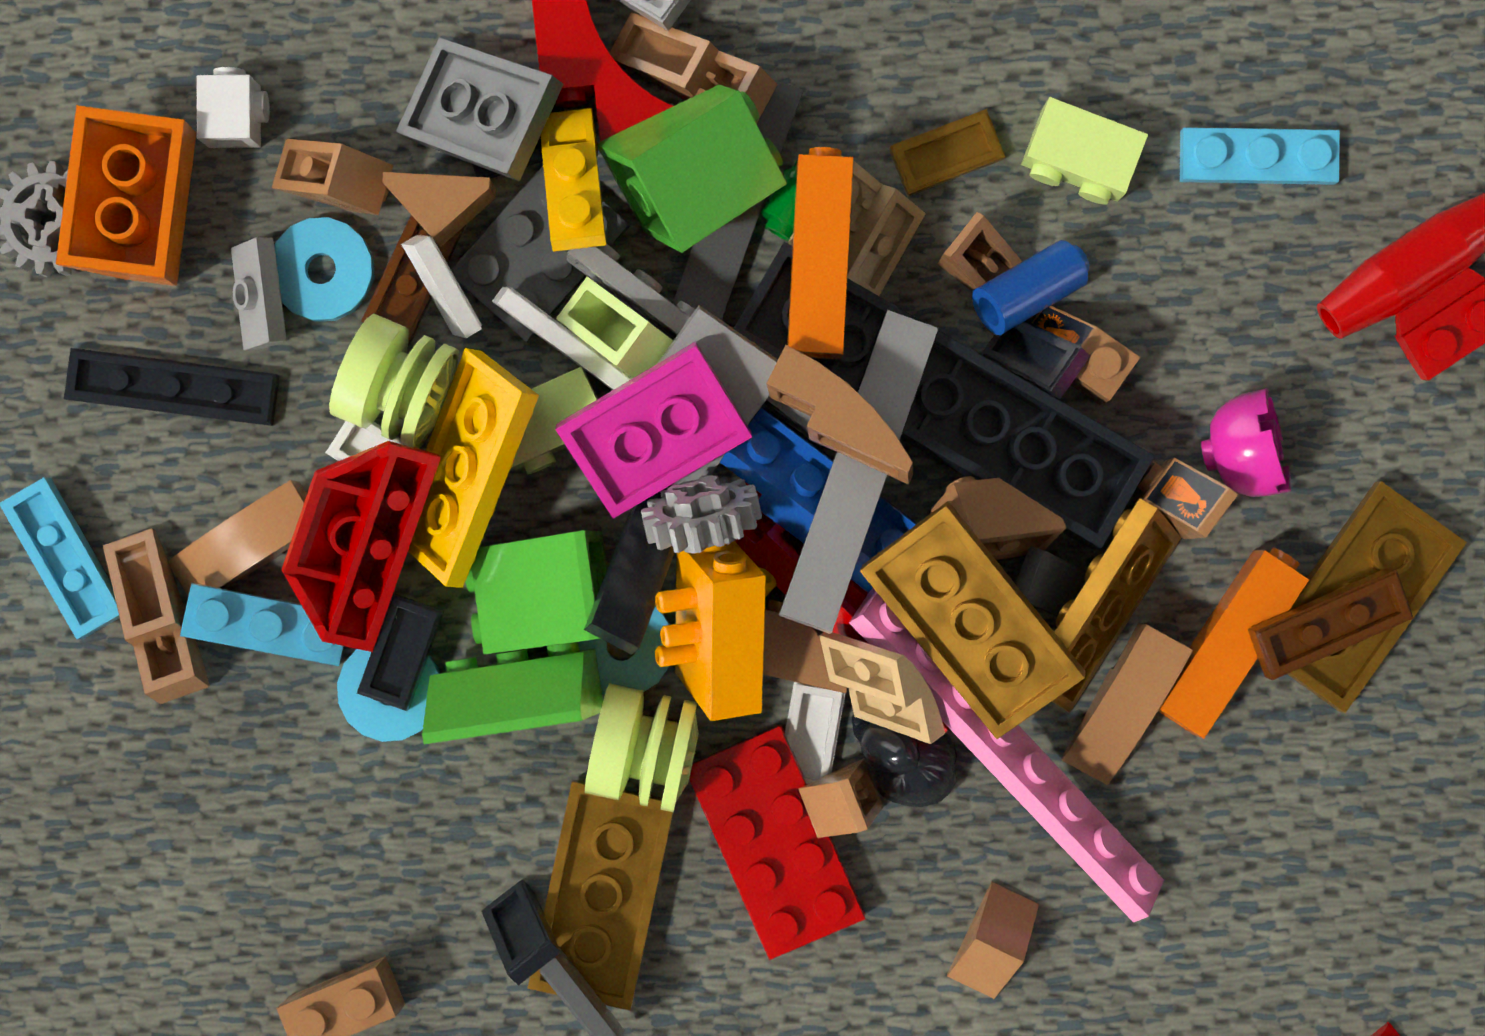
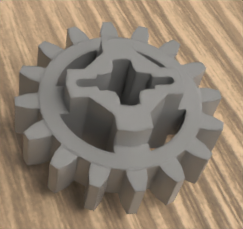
[0,161,72,277]
[641,475,762,553]

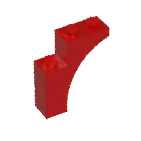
[532,0,673,142]

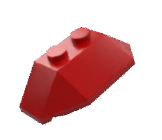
[281,441,441,652]

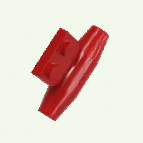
[1317,193,1485,381]

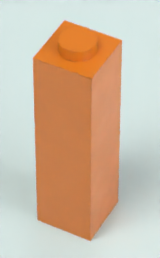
[787,147,853,359]
[1158,547,1309,739]

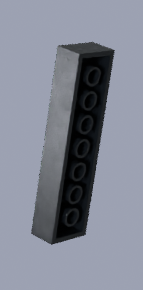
[733,242,1155,549]

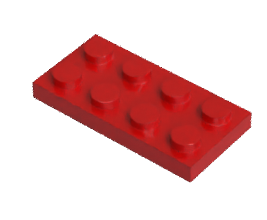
[689,724,866,960]

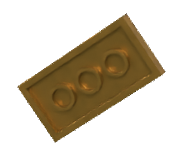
[1287,481,1467,713]
[1051,498,1181,713]
[860,501,1085,739]
[527,779,673,1011]

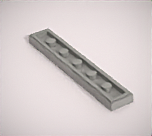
[779,310,938,634]

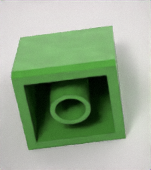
[596,84,787,253]
[465,530,607,654]

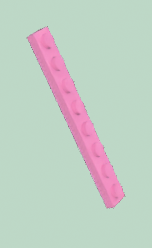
[849,588,1164,922]

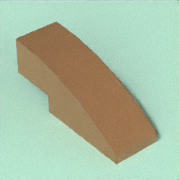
[610,12,778,124]
[766,345,913,485]
[167,480,307,596]
[103,528,210,704]
[1061,623,1193,785]

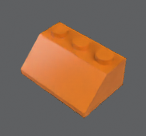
[56,105,197,286]

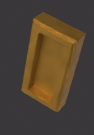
[889,109,1005,197]

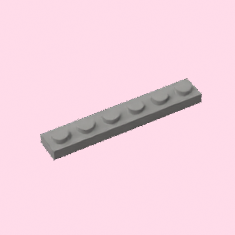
[566,244,822,447]

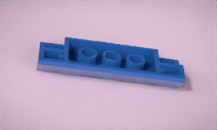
[720,407,918,593]

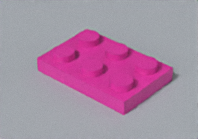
[555,341,752,519]

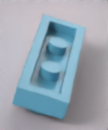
[1180,128,1340,185]
[0,477,120,640]
[180,583,343,666]

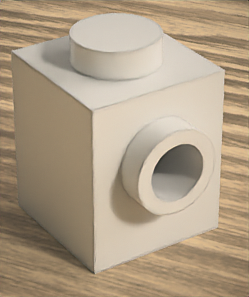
[197,67,270,148]

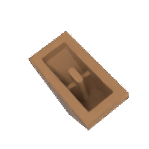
[382,172,496,247]
[937,212,1023,292]
[799,758,883,838]
[947,881,1039,999]

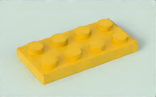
[408,348,539,588]

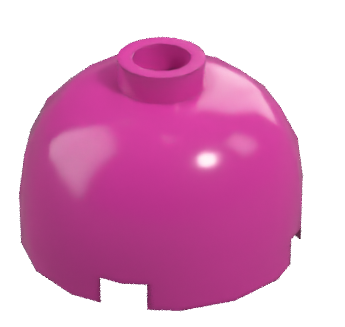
[1201,388,1291,497]

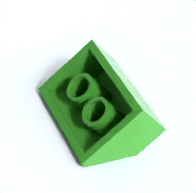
[422,642,603,744]

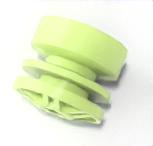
[329,313,460,449]
[585,683,699,812]

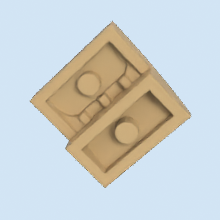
[788,156,926,296]
[819,632,945,744]

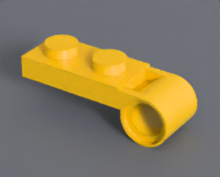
[541,108,607,252]

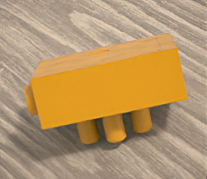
[655,541,766,721]

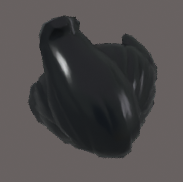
[852,715,957,807]

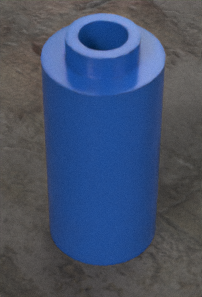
[972,240,1089,335]

